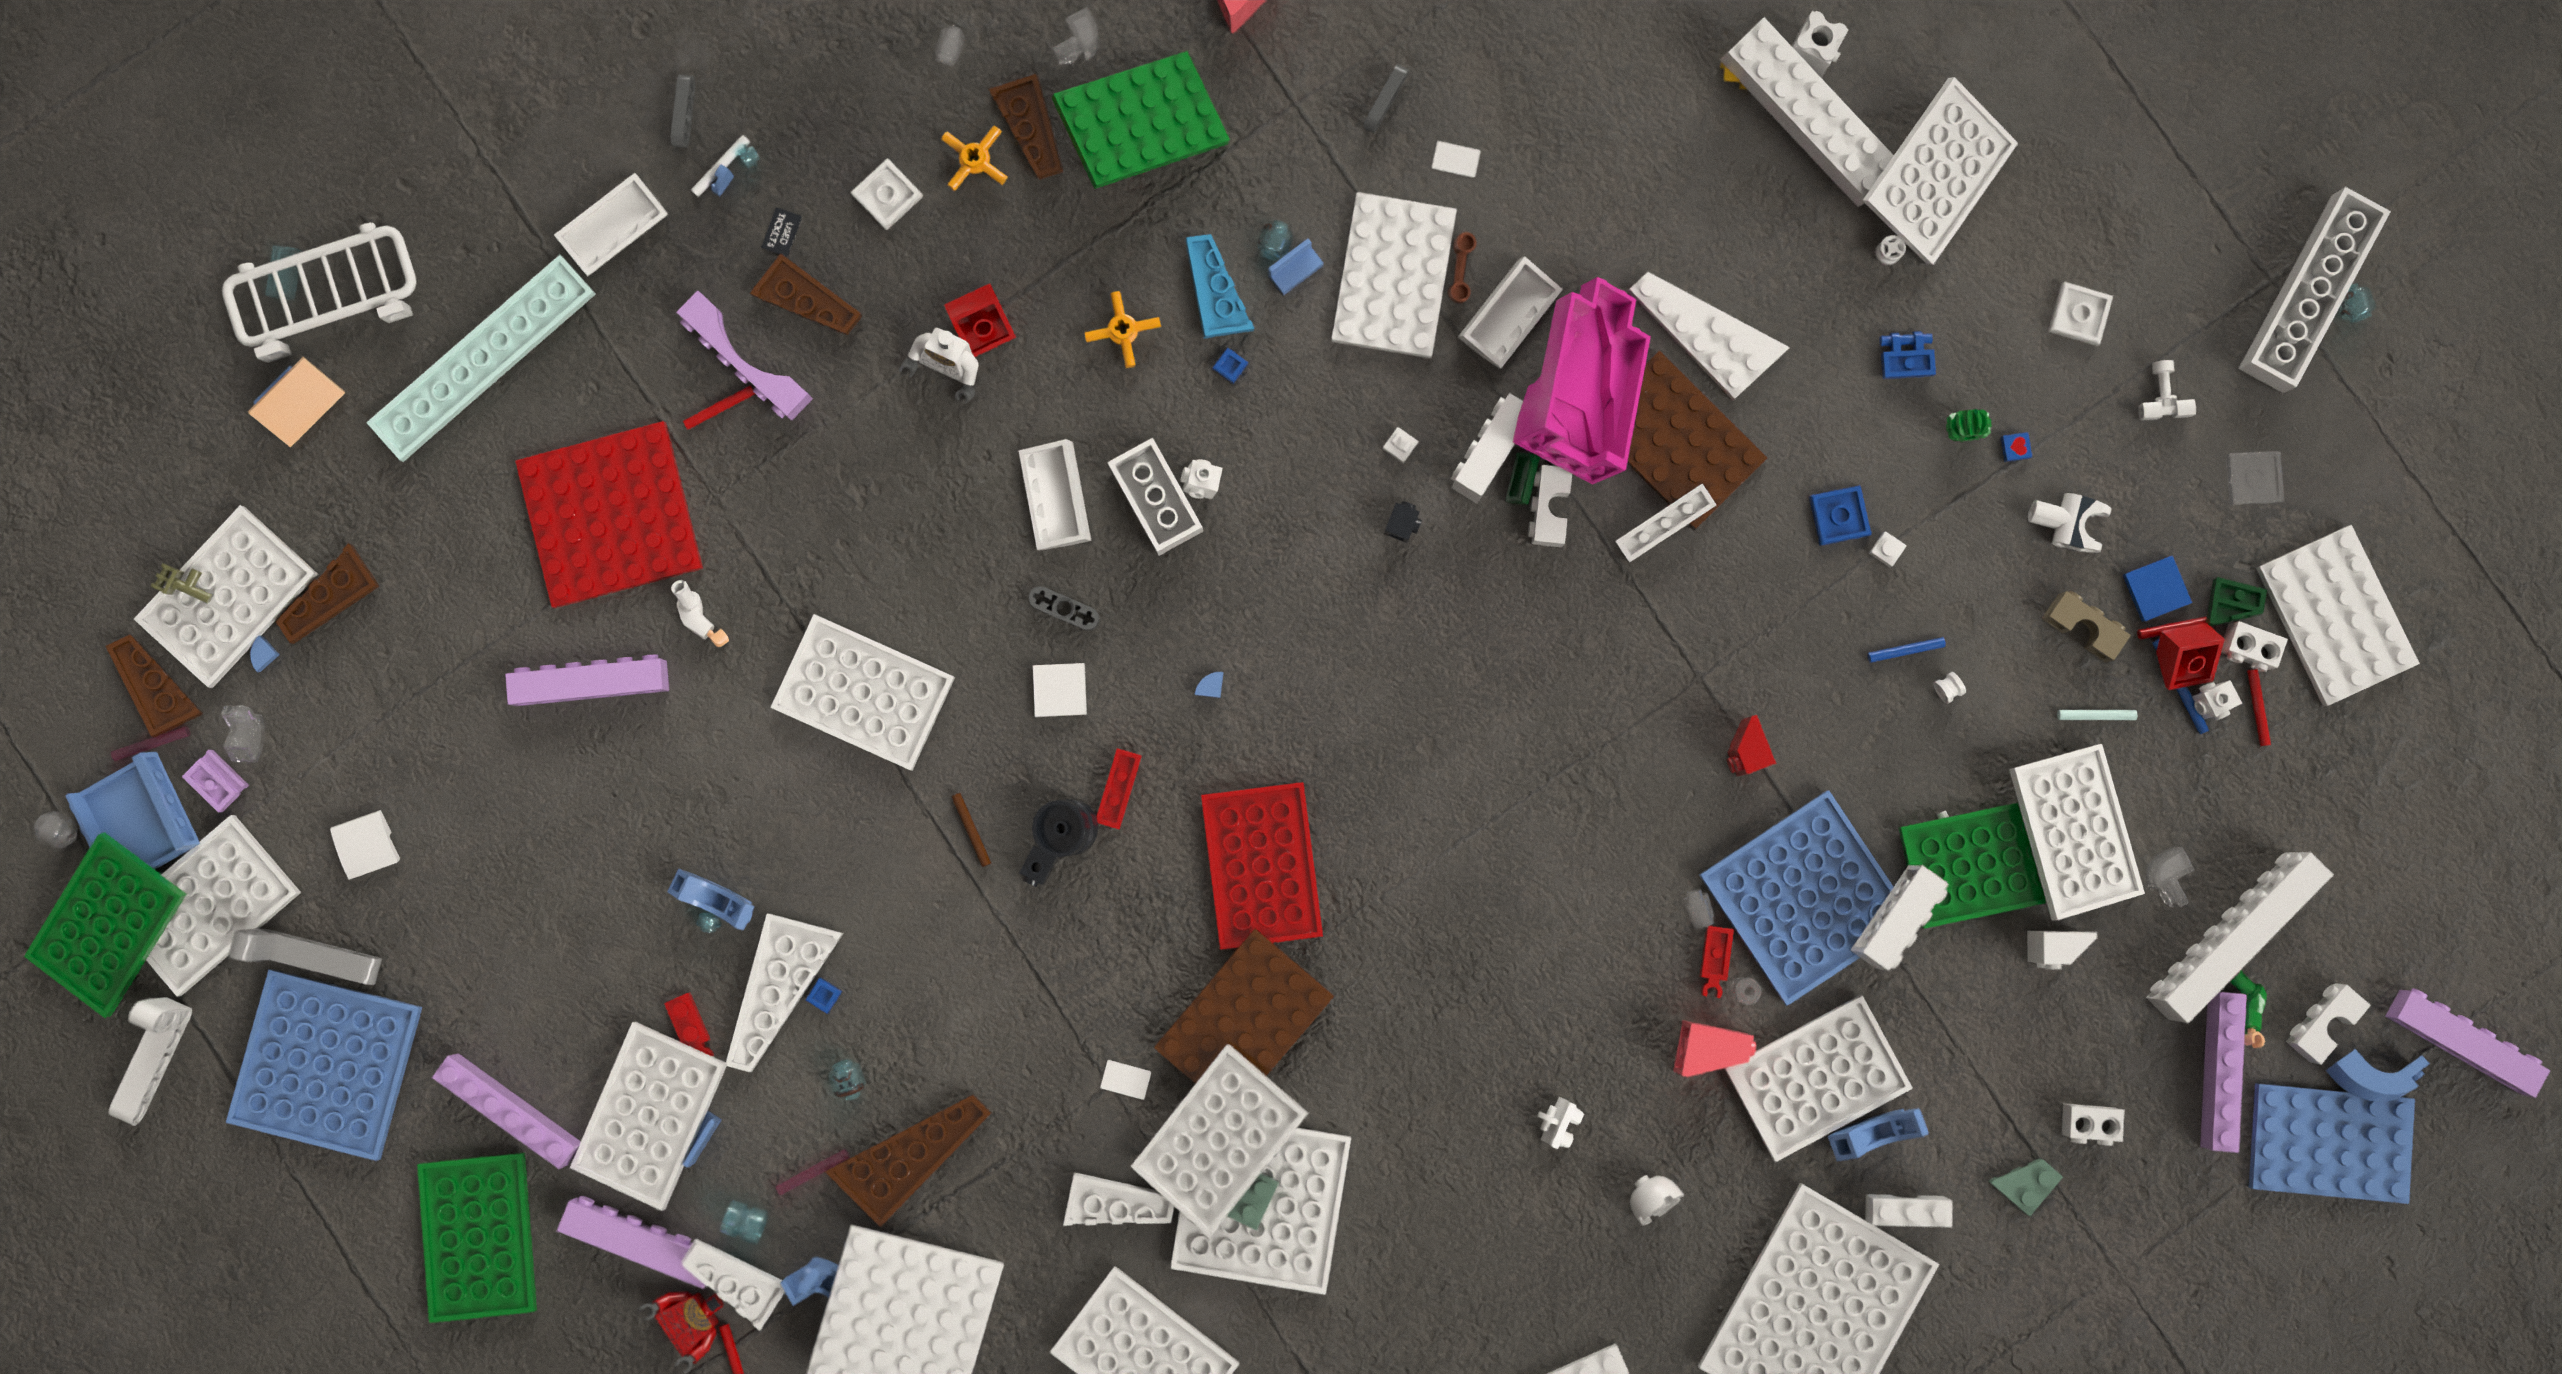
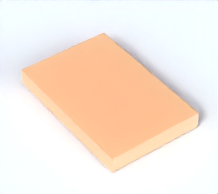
[248,357,345,447]

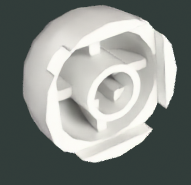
[1630,1175,1684,1226]

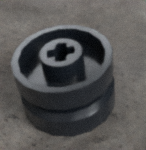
[1032,799,1099,858]

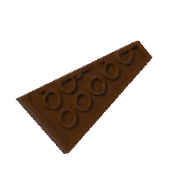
[825,1094,992,1227]

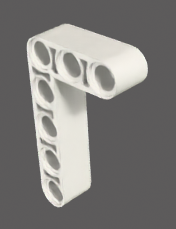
[109,997,192,1126]

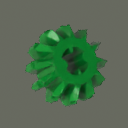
[1946,409,1992,442]

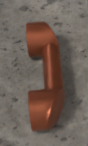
[1448,232,1476,303]

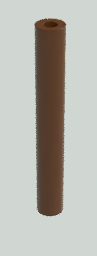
[951,793,991,867]

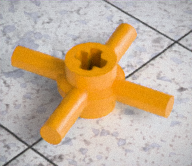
[941,126,1008,191]
[1085,291,1161,368]

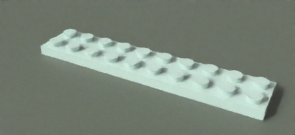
[367,255,596,462]

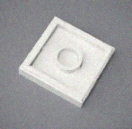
[851,158,923,231]
[2048,282,2113,346]
[1033,663,1087,717]

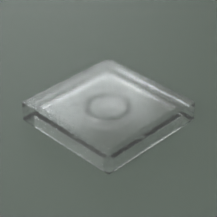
[2226,451,2284,505]

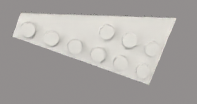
[1628,272,1790,400]
[726,914,844,1072]

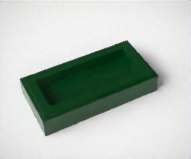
[1505,453,1540,505]

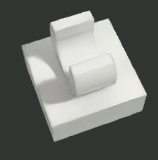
[1383,427,1419,463]

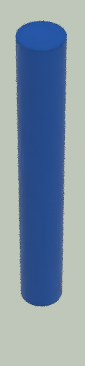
[1867,637,1946,663]

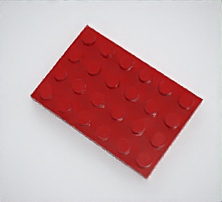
[1201,782,1323,950]

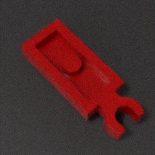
[1700,925,1734,998]
[664,992,714,1057]

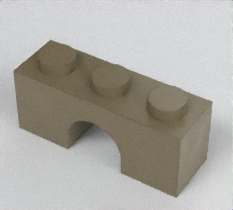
[2042,591,2131,663]

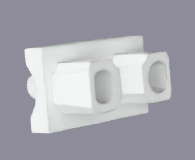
[1538,1097,1584,1149]

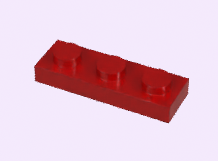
[1096,748,1142,830]

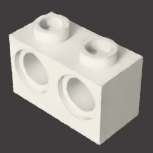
[2221,621,2288,672]
[2062,1103,2124,1146]

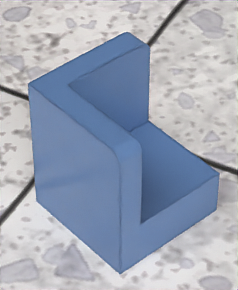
[780,1264,815,1305]

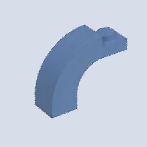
[667,868,754,930]
[2326,1049,2429,1102]
[1828,1108,1928,1161]
[797,1257,839,1297]

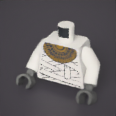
[899,328,978,404]

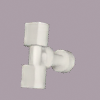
[2138,360,2196,420]

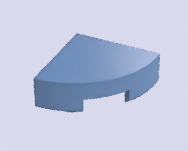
[711,164,734,197]
[250,635,280,672]
[1195,672,1223,698]

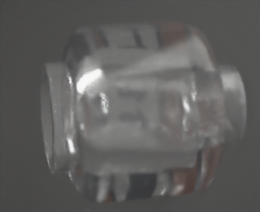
[34,811,78,849]

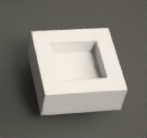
[1869,531,1907,568]

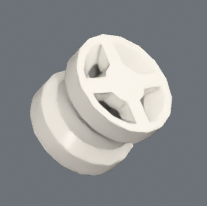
[1876,235,1906,265]
[1933,672,1966,704]

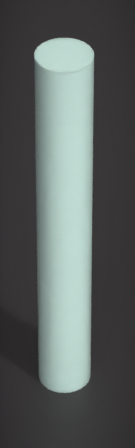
[2057,710,2137,720]

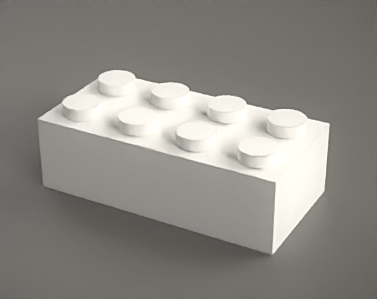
[1451,393,1523,504]
[1108,438,1203,556]
[1850,866,1948,971]

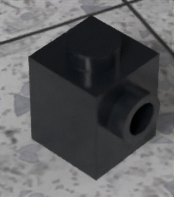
[1384,501,1422,543]
[1019,845,1059,887]

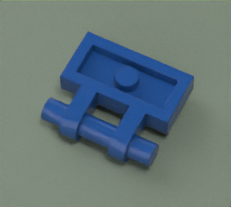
[1879,331,1936,379]

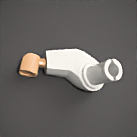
[671,580,729,647]

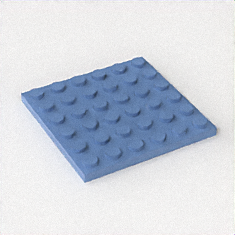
[1699,790,1893,1006]
[226,969,422,1161]

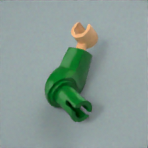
[2229,970,2267,1049]

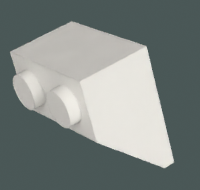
[2027,931,2097,969]

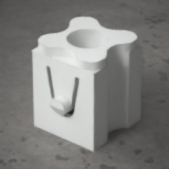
[1792,11,1849,77]

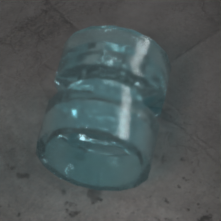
[720,1200,768,1245]

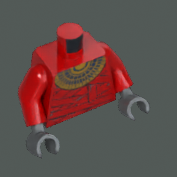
[638,1291,724,1374]

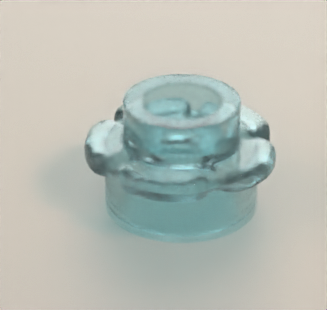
[738,144,760,169]
[696,912,722,933]

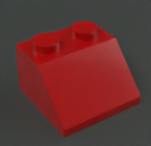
[944,283,1016,357]
[2156,623,2225,690]
[1727,715,1776,776]

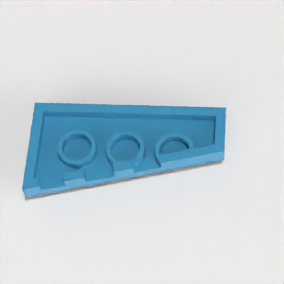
[1185,234,1255,338]

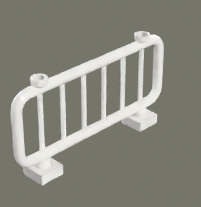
[222,223,416,363]

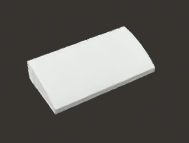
[554,173,668,276]
[1458,257,1563,368]
[1019,439,1091,550]

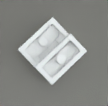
[330,810,400,880]

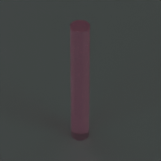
[111,726,190,761]
[776,1149,850,1196]

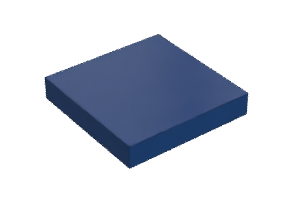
[1809,485,1872,546]
[2123,555,2192,622]

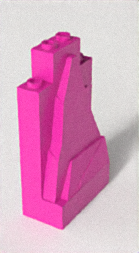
[1513,277,1651,485]

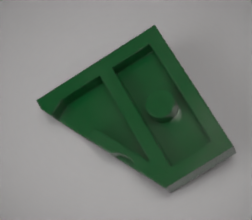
[2206,577,2267,626]

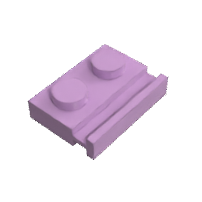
[182,750,249,812]

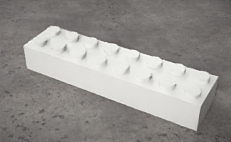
[1720,18,1894,207]
[2239,187,2391,393]
[2146,852,2333,1023]

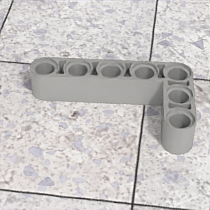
[228,928,382,985]

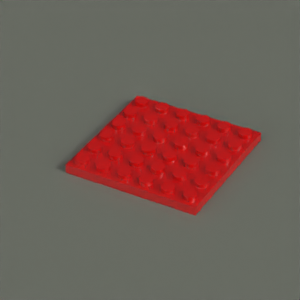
[515,421,703,608]

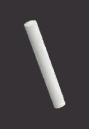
[691,135,750,197]

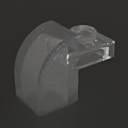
[1053,7,1099,65]
[221,705,265,763]
[2146,847,2195,908]

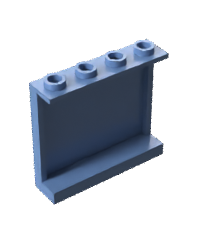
[65,752,200,870]

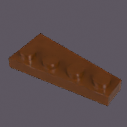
[989,74,1064,179]
[750,254,863,336]
[276,543,380,644]
[105,635,203,738]

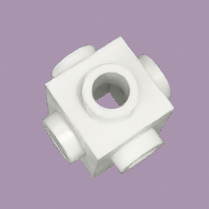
[1181,459,1222,499]
[2192,680,2242,720]

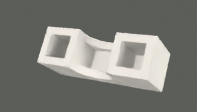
[1528,465,1572,547]
[2286,983,2371,1064]
[1865,1194,1952,1227]

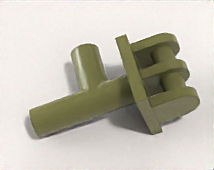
[151,563,213,604]

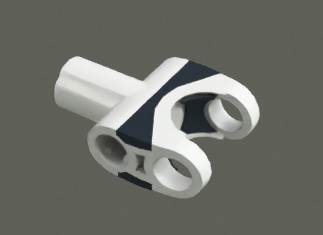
[2028,493,2111,553]

